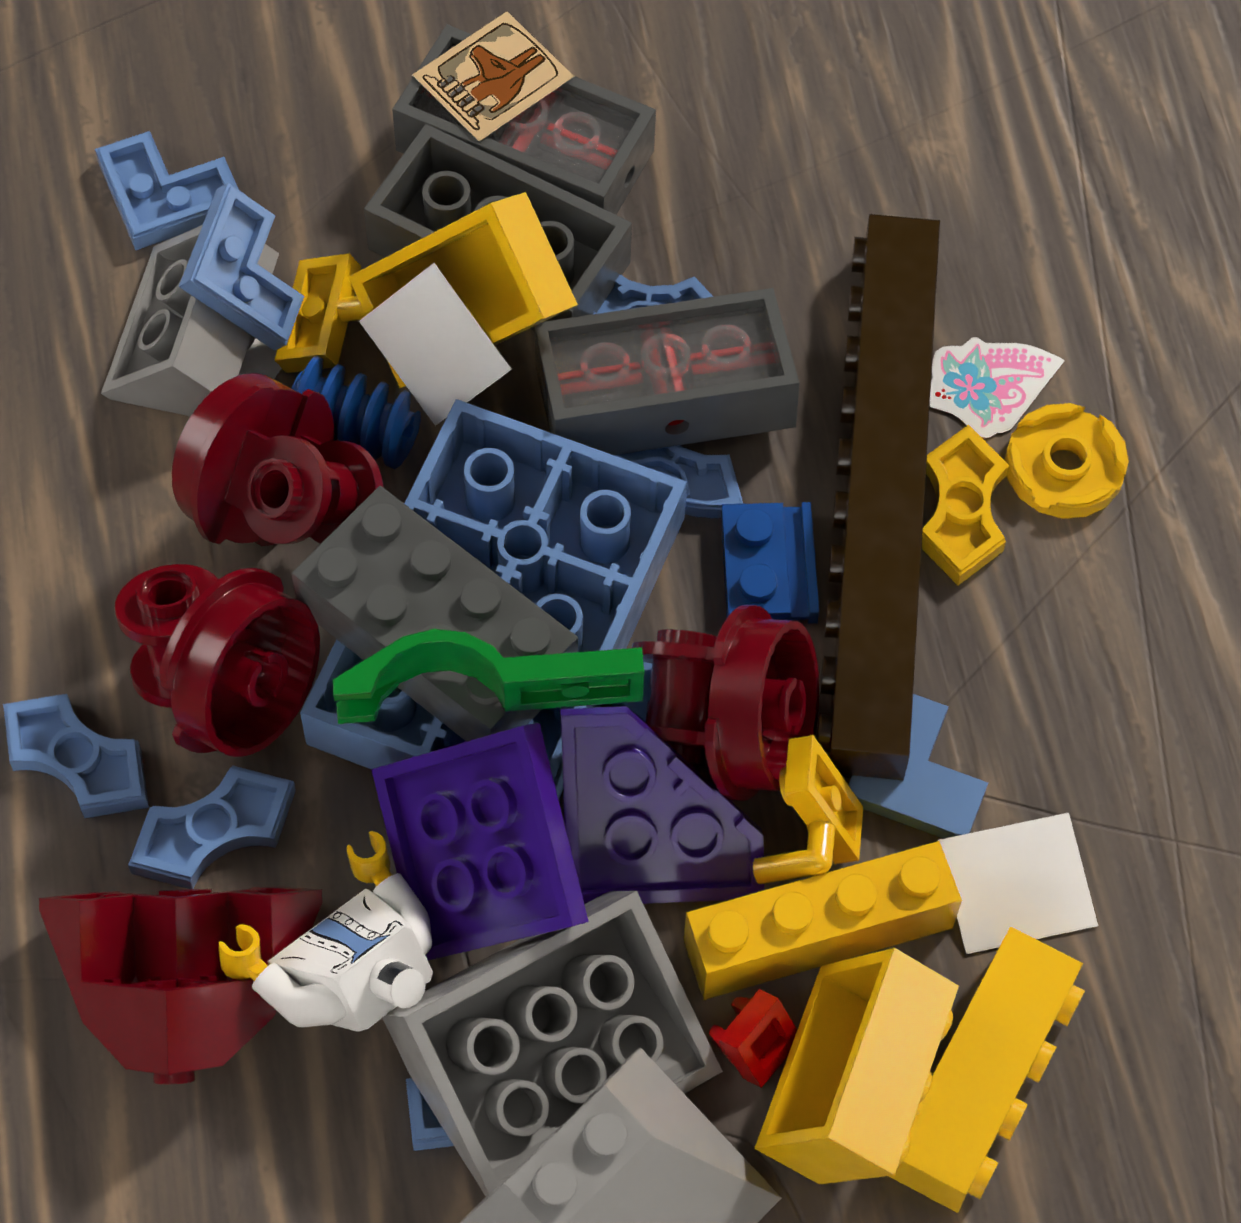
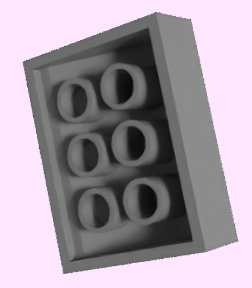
[383,891,722,1196]

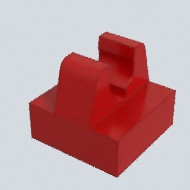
[709,989,797,1088]

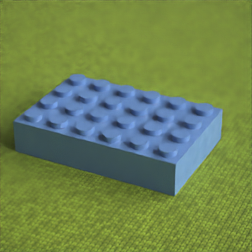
[300,399,687,800]

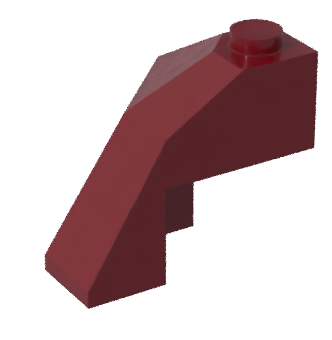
[39,886,323,1085]

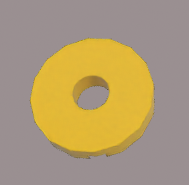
[1004,403,1129,519]

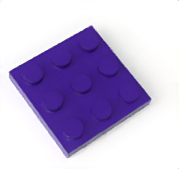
[371,723,589,960]

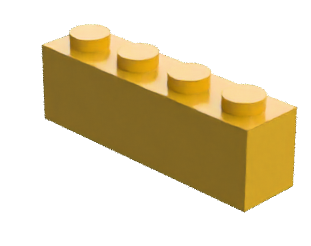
[684,841,962,1000]
[889,926,1085,1213]

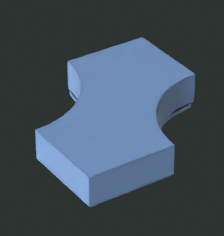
[3,694,149,818]
[128,765,296,889]

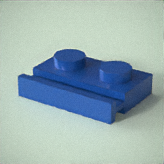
[721,502,819,624]

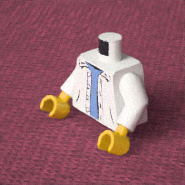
[219,831,433,1032]

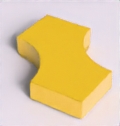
[922,424,1010,586]

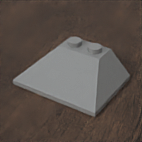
[460,1047,782,1223]

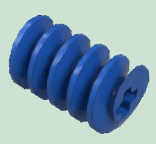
[292,355,421,469]

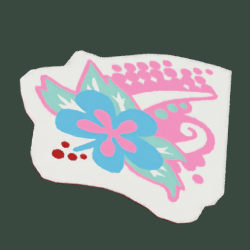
[930,337,1065,438]

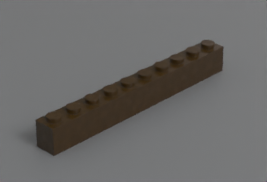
[816,214,940,780]

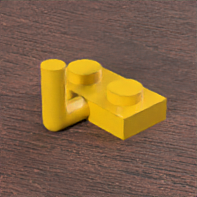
[274,253,366,373]
[753,735,863,884]

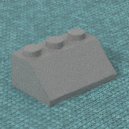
[101,225,279,416]

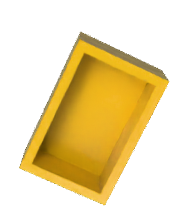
[348,192,578,388]
[754,948,959,1185]

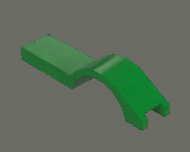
[333,629,645,724]

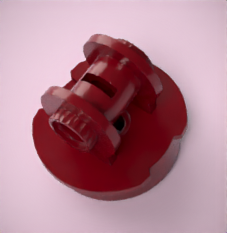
[172,373,383,547]
[115,564,320,757]
[632,605,819,801]

